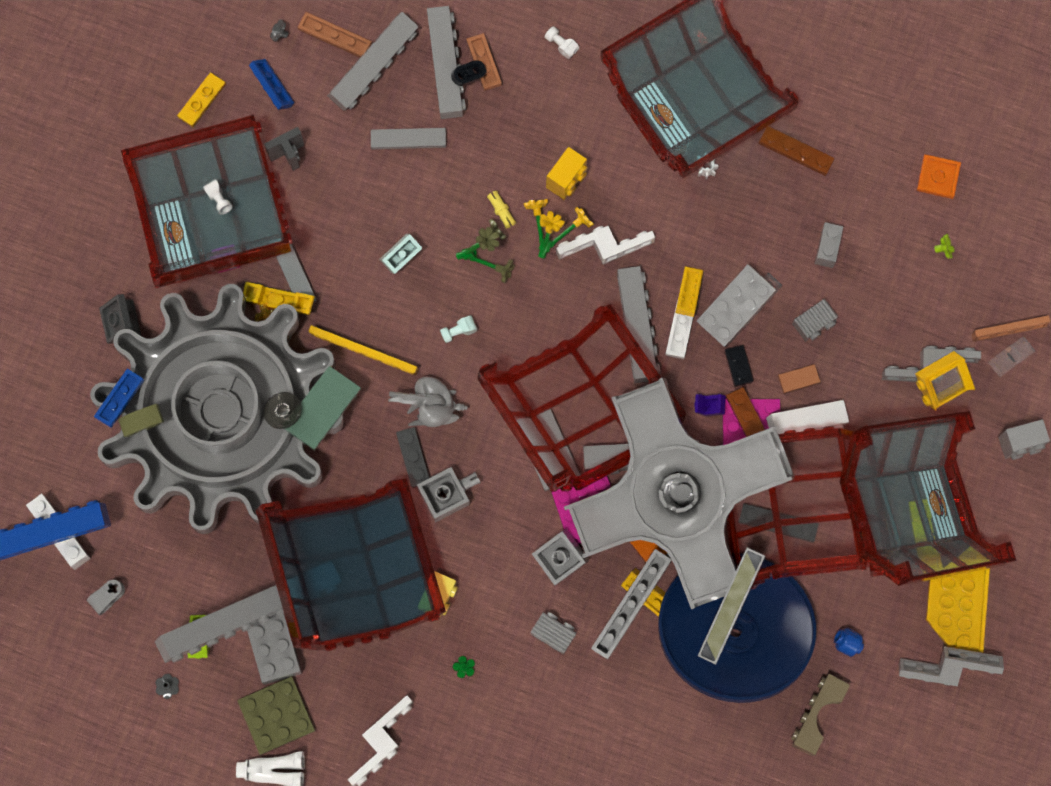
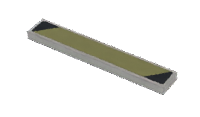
[698,547,766,665]

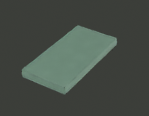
[283,366,361,451]

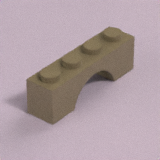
[791,674,850,757]

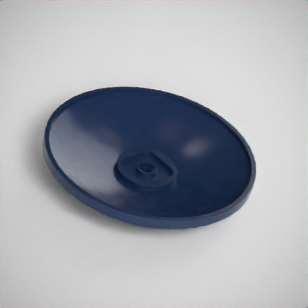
[658,553,816,703]

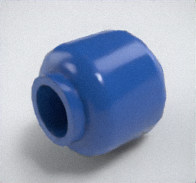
[834,627,864,657]

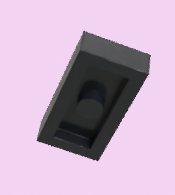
[724,345,753,387]

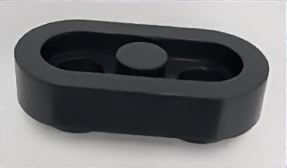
[451,60,486,86]

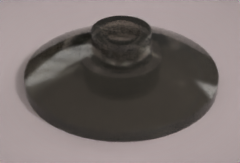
[263,392,302,429]

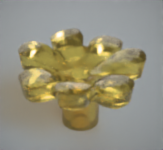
[254,304,274,322]

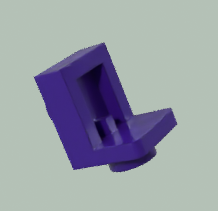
[694,394,726,416]

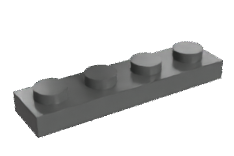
[738,504,819,543]

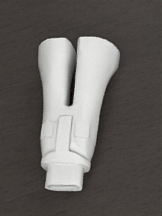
[236,751,305,786]

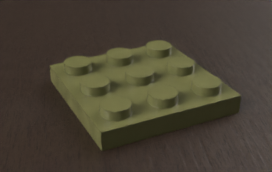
[237,676,315,755]

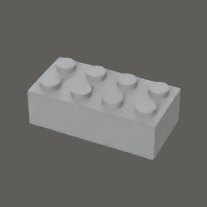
[697,264,778,347]
[247,614,302,685]

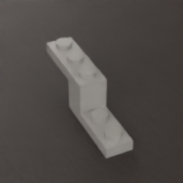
[882,346,981,383]
[898,646,1004,686]

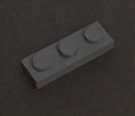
[396,427,429,488]

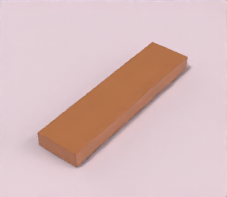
[297,12,372,58]
[971,315,1050,342]

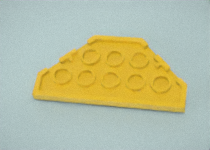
[926,547,991,653]

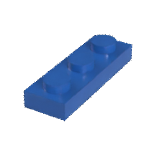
[249,59,294,110]
[94,368,145,428]

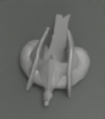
[388,377,468,427]

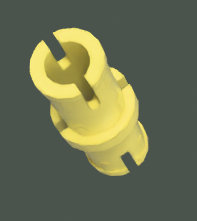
[487,191,516,229]

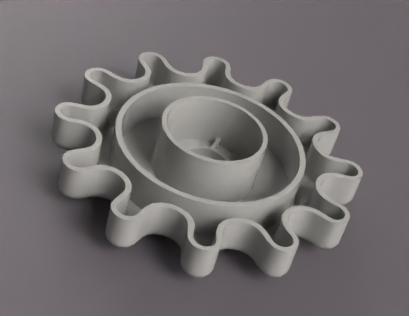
[90,284,344,534]

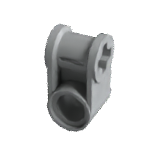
[87,580,125,615]

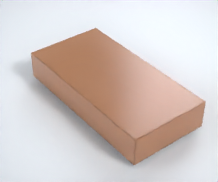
[778,364,820,394]

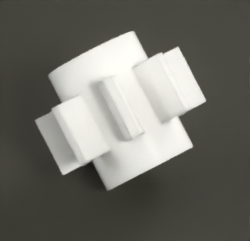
[695,154,719,179]

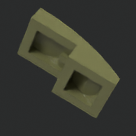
[118,404,164,437]

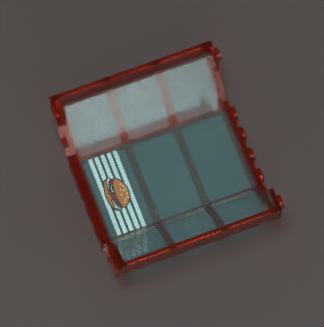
[600,0,799,178]
[121,115,293,288]
[839,411,1017,586]

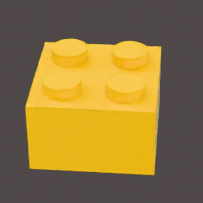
[546,147,588,200]

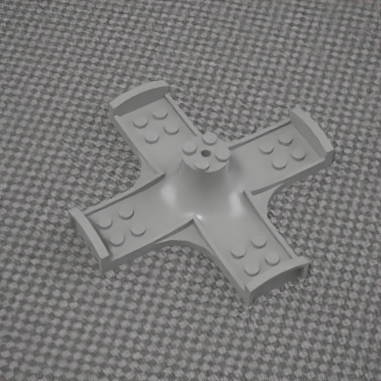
[564,378,795,609]

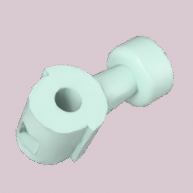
[440,316,478,343]

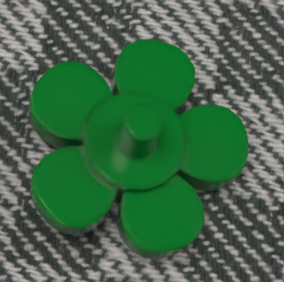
[453,656,475,679]

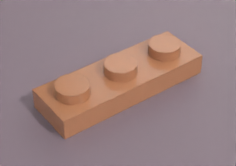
[466,33,502,91]

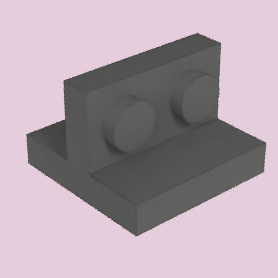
[264,127,304,171]
[99,294,141,344]

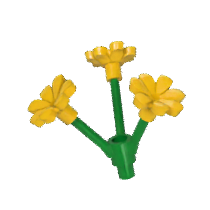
[523,199,594,259]

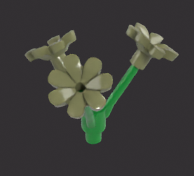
[456,218,515,283]

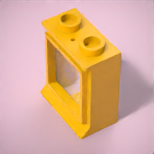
[915,351,975,411]

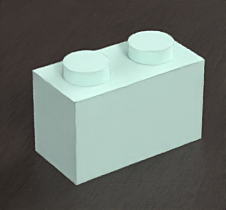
[379,234,422,274]

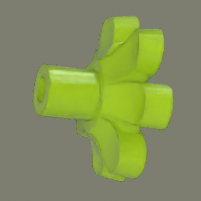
[934,234,954,259]

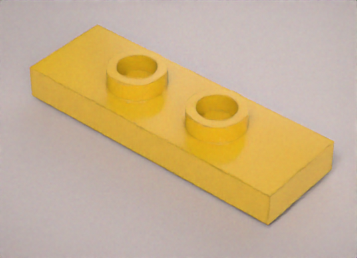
[177,72,226,128]
[675,266,703,317]

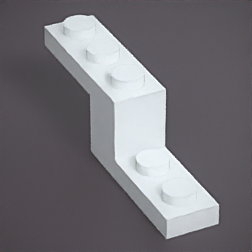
[556,226,655,265]
[348,696,413,786]

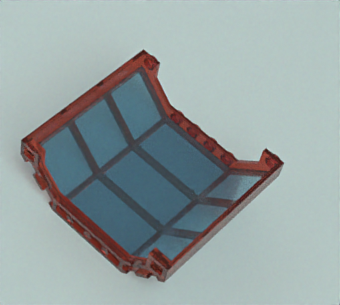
[256,478,446,652]

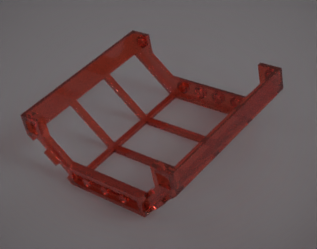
[477,304,686,492]
[726,426,894,589]

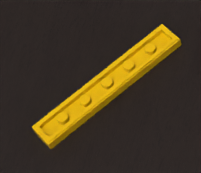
[308,325,419,375]

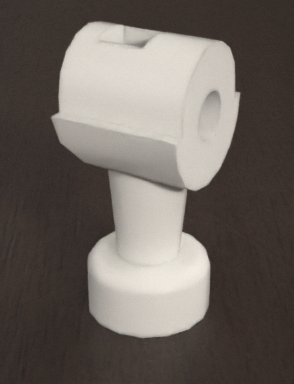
[544,26,579,59]
[203,179,233,215]

